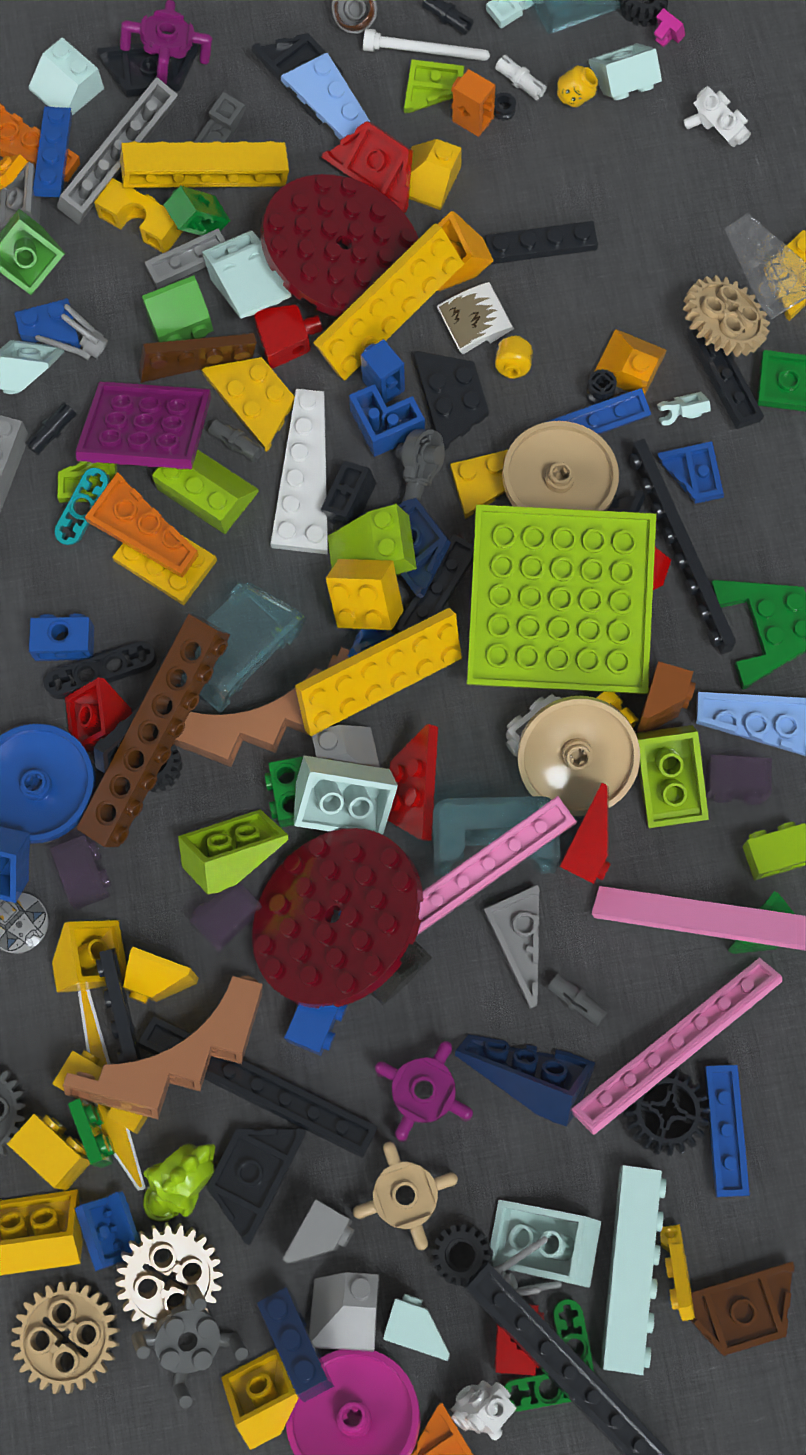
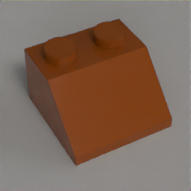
[636,661,696,733]

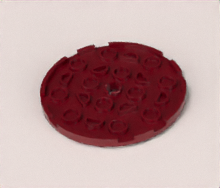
[260,174,419,317]
[252,828,423,1009]

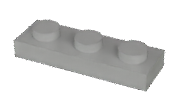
[144,228,225,289]

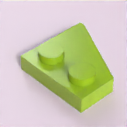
[404,60,464,113]
[57,461,117,503]

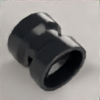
[586,369,617,405]

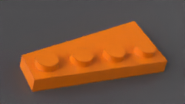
[0,104,81,182]
[85,472,199,578]

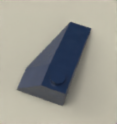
[455,1034,595,1127]

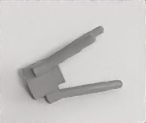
[35,304,109,360]
[493,1236,562,1296]

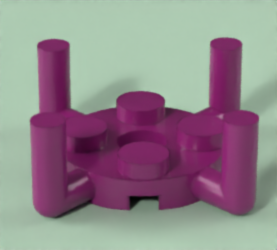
[120,0,212,84]
[375,1041,473,1142]

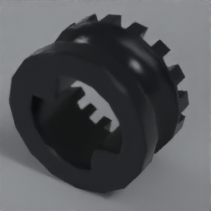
[494,92,516,121]

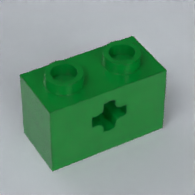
[164,185,231,236]

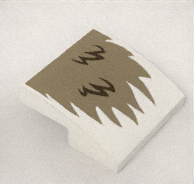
[437,282,514,355]

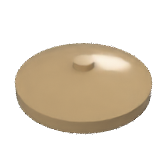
[502,421,619,511]
[517,696,640,816]

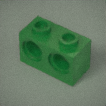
[265,756,303,828]

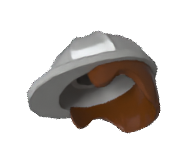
[332,0,377,34]

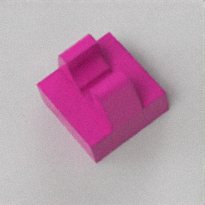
[654,8,685,47]

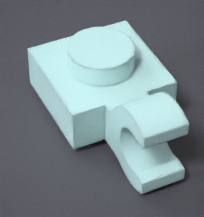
[486,0,533,28]
[657,392,711,425]

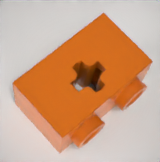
[451,69,495,137]

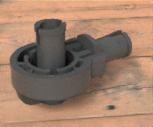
[396,429,445,502]

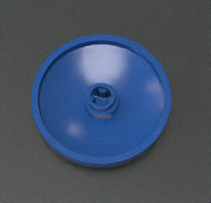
[0,724,96,844]

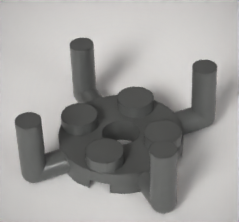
[131,1284,248,1408]

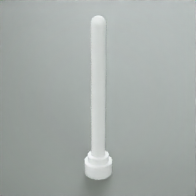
[363,28,490,61]

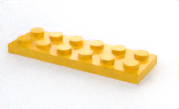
[313,223,464,381]
[295,608,462,736]

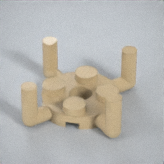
[353,1142,458,1250]

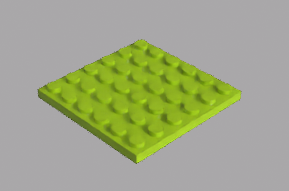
[467,504,656,694]

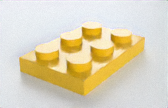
[112,535,217,606]

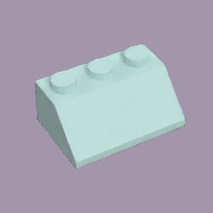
[294,755,398,834]

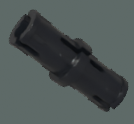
[422,0,474,35]
[25,402,77,456]

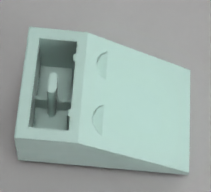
[202,230,291,319]

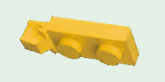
[660,1224,695,1321]

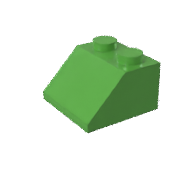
[0,209,65,295]
[142,275,213,342]

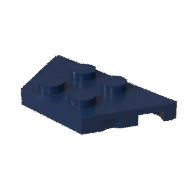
[358,498,451,599]

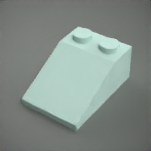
[490,1200,601,1288]

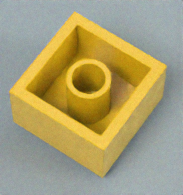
[326,559,404,630]
[7,1114,90,1191]

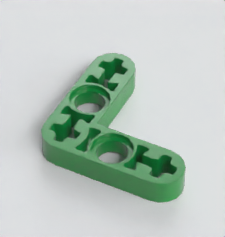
[503,1299,595,1411]

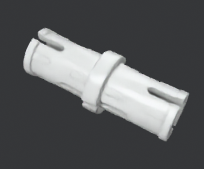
[495,55,546,100]

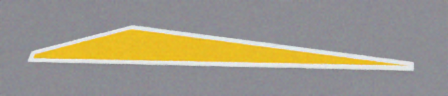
[78,990,146,1191]

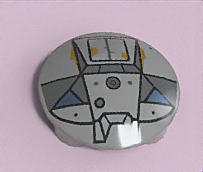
[0,893,50,955]

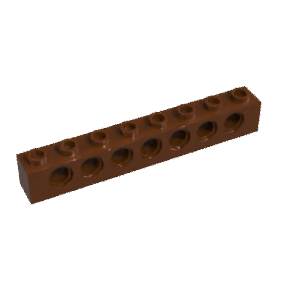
[76,614,231,847]

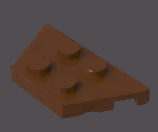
[689,1261,795,1356]

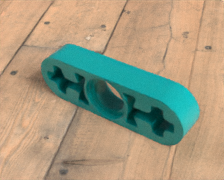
[55,468,110,545]

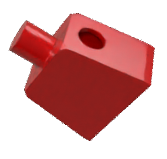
[254,305,323,369]

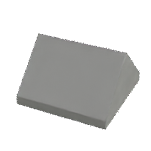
[0,162,41,232]

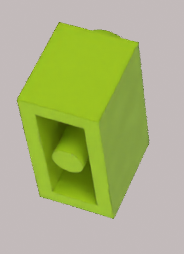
[742,821,806,881]

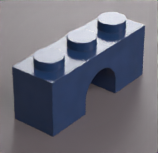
[257,1287,334,1402]

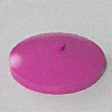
[286,1349,420,1455]

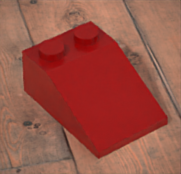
[560,783,611,884]

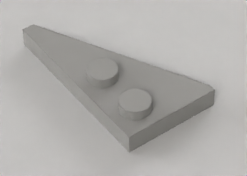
[484,885,539,1009]

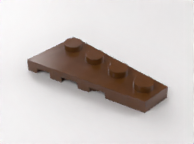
[139,333,257,383]

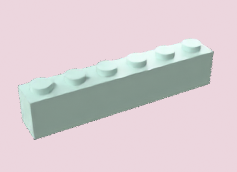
[600,1165,666,1375]

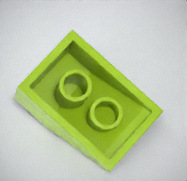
[328,504,417,575]
[635,725,709,828]
[178,809,289,895]

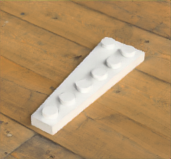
[271,388,328,555]

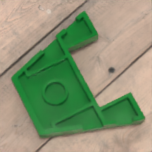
[711,580,806,690]

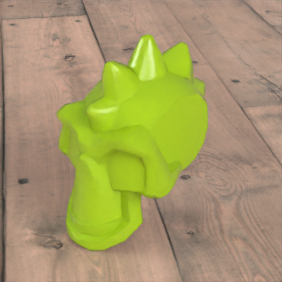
[143,1144,215,1222]

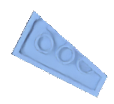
[281,53,370,140]
[696,692,806,756]

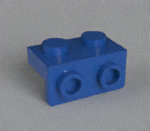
[74,1190,141,1271]

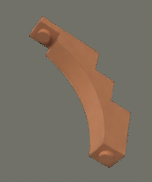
[173,647,350,767]
[63,976,263,1119]

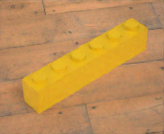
[120,141,289,188]

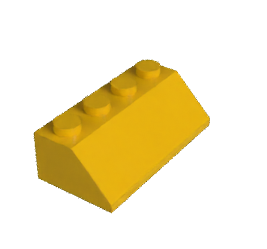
[0,1189,83,1276]

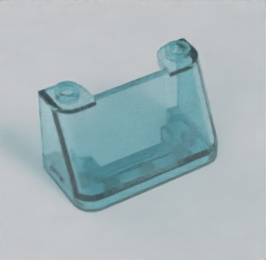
[182,582,306,713]

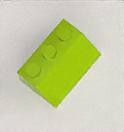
[152,449,259,534]

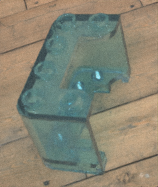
[433,796,560,876]

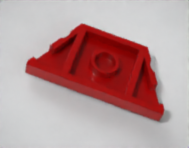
[321,121,413,213]
[387,724,438,841]

